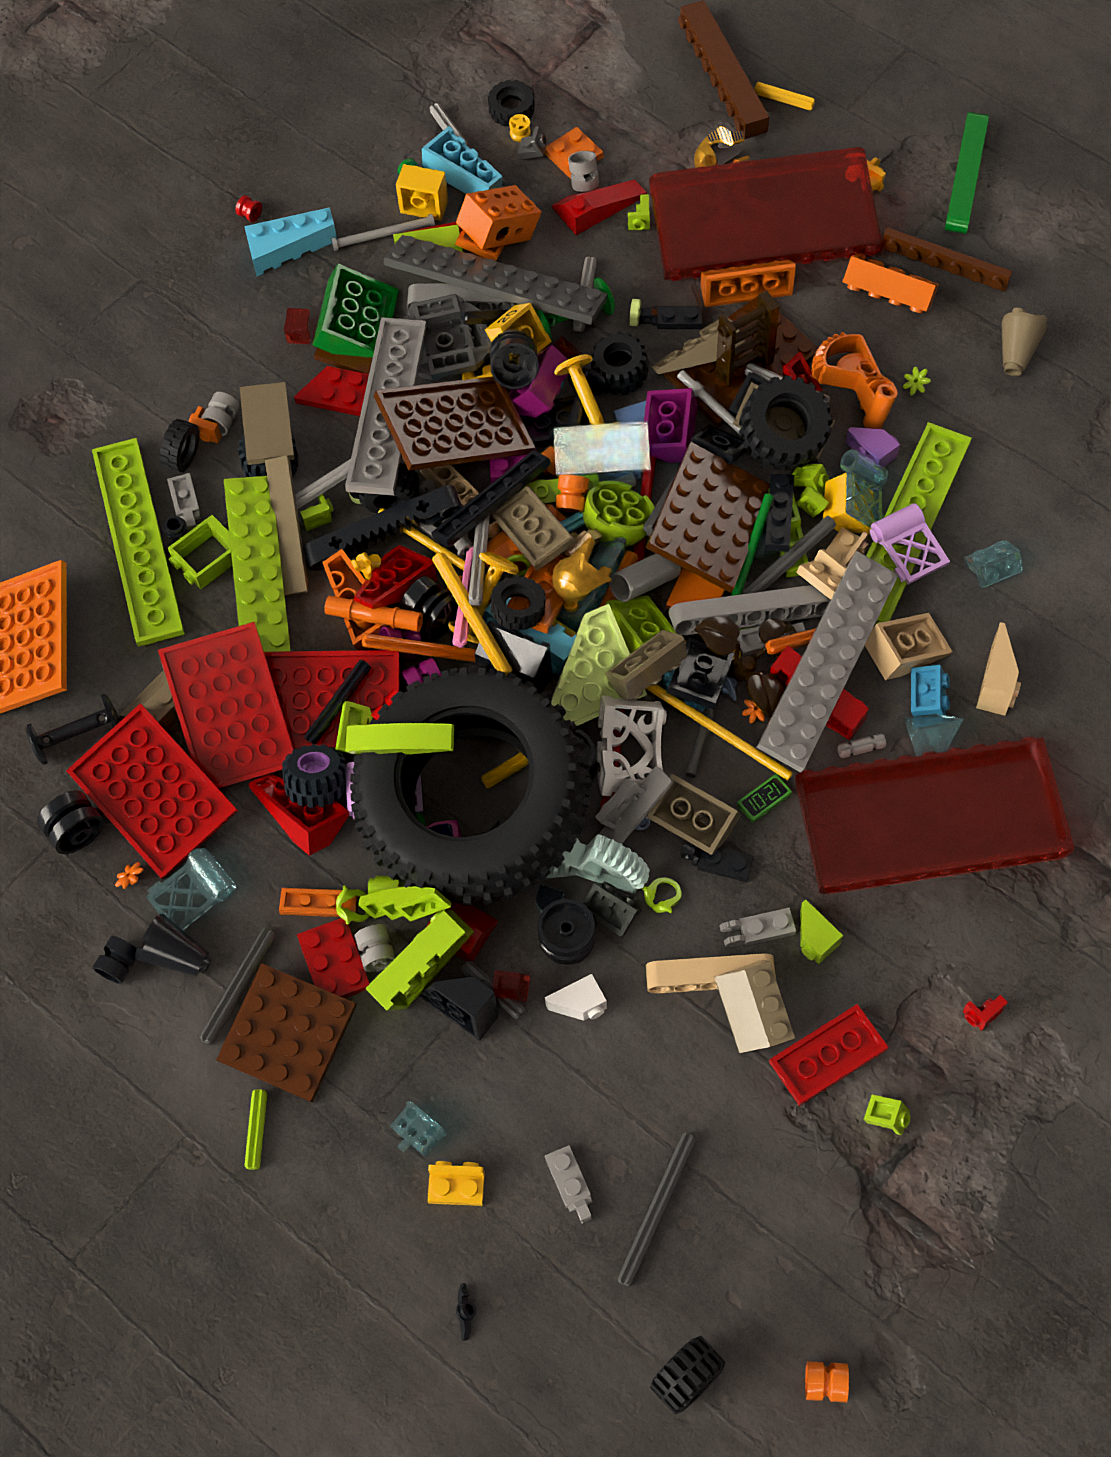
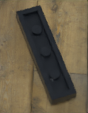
[765,474,794,552]

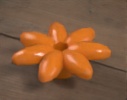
[742,699,765,724]
[115,862,144,889]

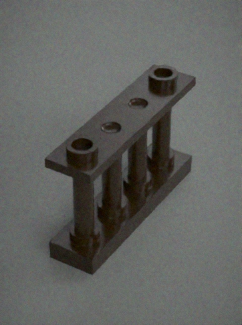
[715,290,780,387]

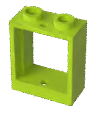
[168,515,232,589]

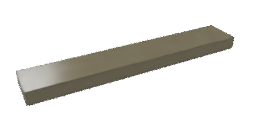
[265,455,309,597]

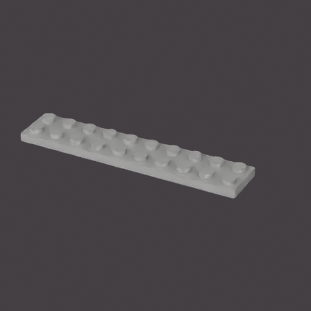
[345,317,427,495]
[756,551,898,773]

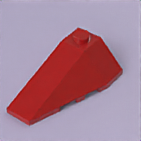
[552,179,647,235]
[354,545,437,609]
[248,773,349,856]

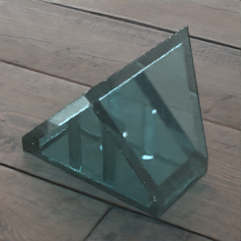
[905,714,964,764]

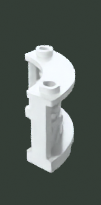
[597,696,667,796]

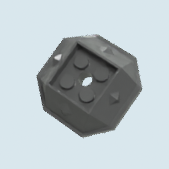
[403,294,492,380]

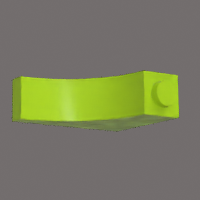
[393,225,463,252]

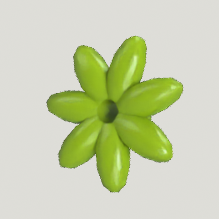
[903,367,931,396]

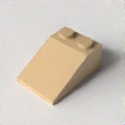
[865,613,953,680]
[976,622,1021,716]

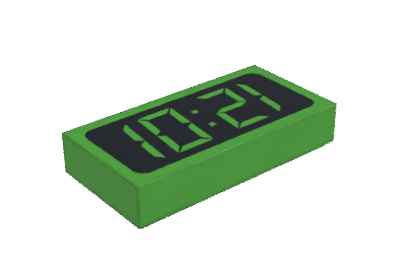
[737,774,792,823]

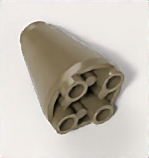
[1001,308,1048,376]

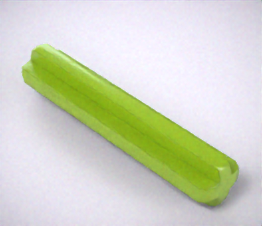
[245,1089,267,1170]

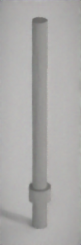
[677,370,774,466]

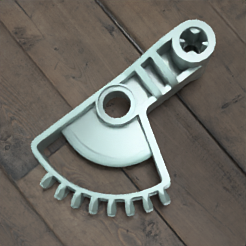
[546,834,650,895]

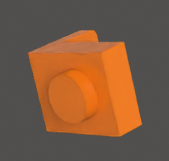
[189,406,222,443]

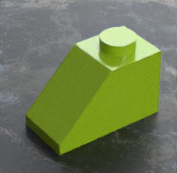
[800,900,843,964]

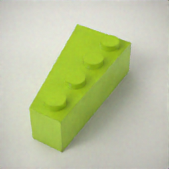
[365,910,474,1011]

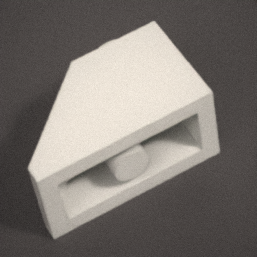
[545,974,607,1021]

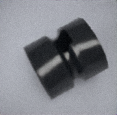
[92,936,137,984]

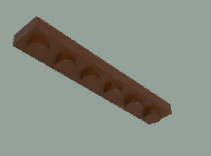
[881,227,1013,292]

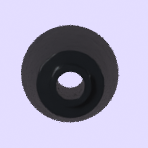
[135,913,211,976]

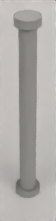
[331,214,435,251]

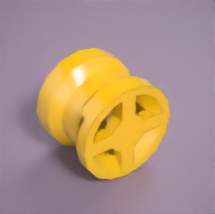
[509,114,531,142]

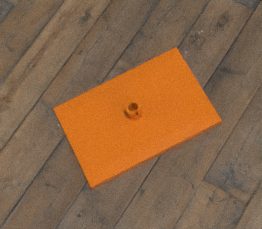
[0,560,67,714]

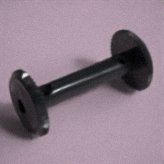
[549,368,607,454]
[26,694,120,764]

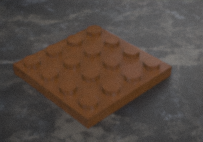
[216,963,357,1103]

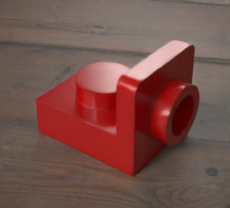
[963,995,1008,1031]

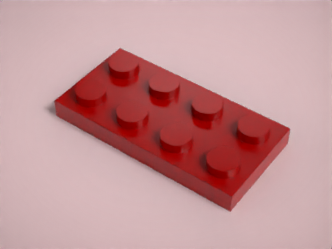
[769,1004,889,1107]

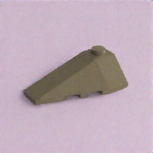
[652,318,745,374]

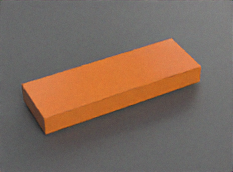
[279,888,358,917]

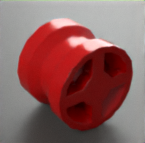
[235,195,262,222]

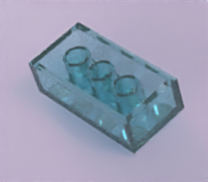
[553,421,651,477]

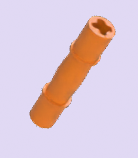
[325,595,423,632]

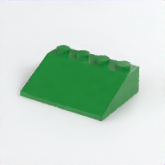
[312,263,399,358]

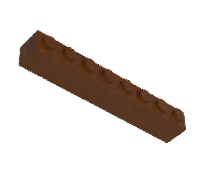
[678,0,769,139]

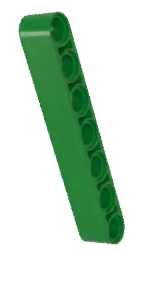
[944,112,989,234]

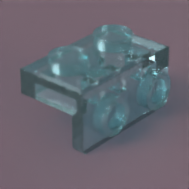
[964,540,1023,588]

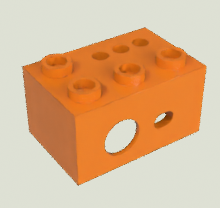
[456,185,542,250]

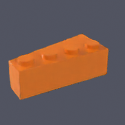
[322,549,391,651]

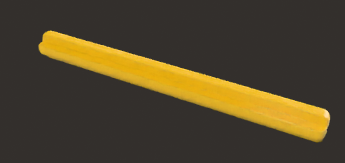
[432,552,512,677]

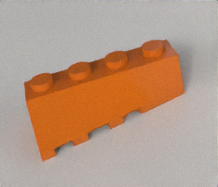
[842,254,939,314]

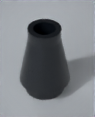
[163,516,187,543]

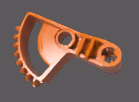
[811,332,898,429]

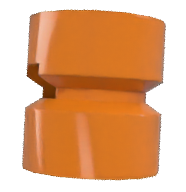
[555,475,589,513]
[805,1361,849,1403]

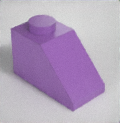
[845,427,900,472]

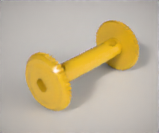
[554,354,620,443]
[448,552,519,644]

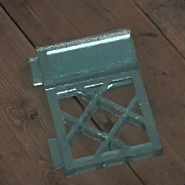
[840,449,888,528]
[146,848,237,930]

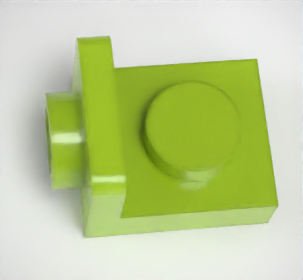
[628,194,650,230]
[792,464,829,495]
[796,486,829,518]
[300,494,334,532]
[864,1094,910,1135]

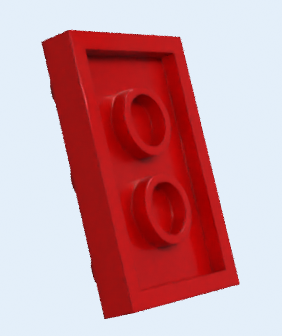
[297,918,370,998]

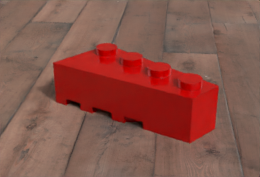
[770,645,869,740]

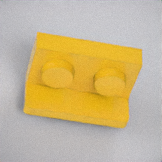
[428,1161,485,1206]

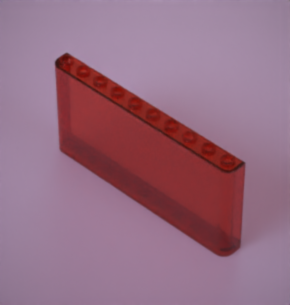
[649,147,883,281]
[795,737,1075,894]

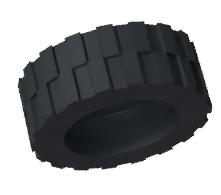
[488,80,535,127]
[159,419,200,473]
[491,576,546,630]

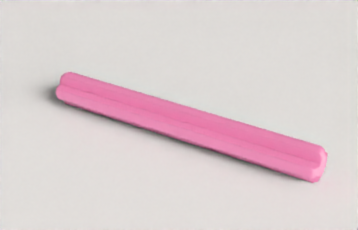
[452,547,474,648]

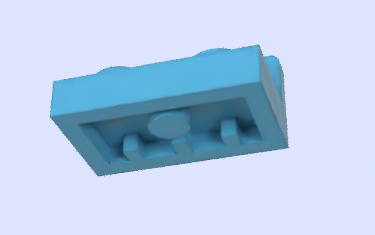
[911,665,950,719]

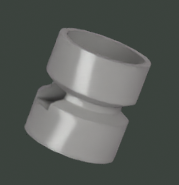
[568,151,600,192]
[201,392,241,436]
[355,924,396,972]

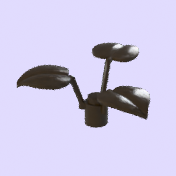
[694,616,797,718]

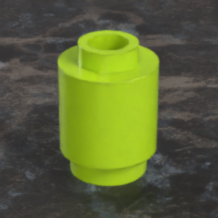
[368,875,406,894]

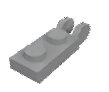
[720,908,796,948]

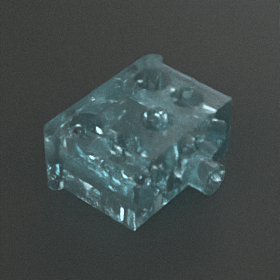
[390,1101,447,1157]

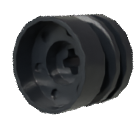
[489,329,539,389]
[399,576,458,640]

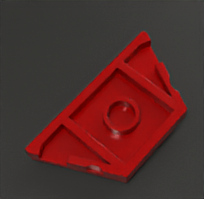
[294,366,369,416]

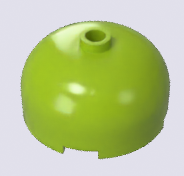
[582,481,655,547]

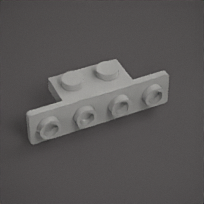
[595,766,673,843]

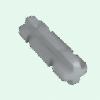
[837,733,886,758]

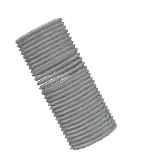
[610,554,681,602]

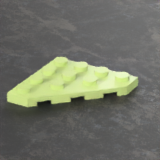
[551,604,647,726]

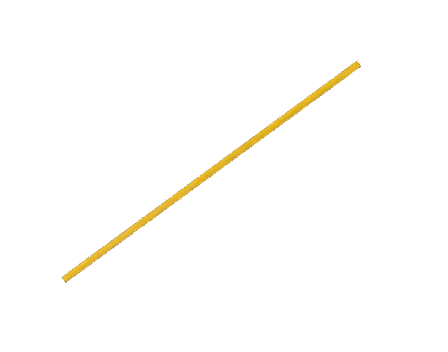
[378,508,793,781]

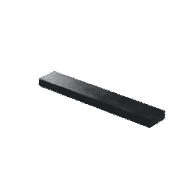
[431,450,551,548]

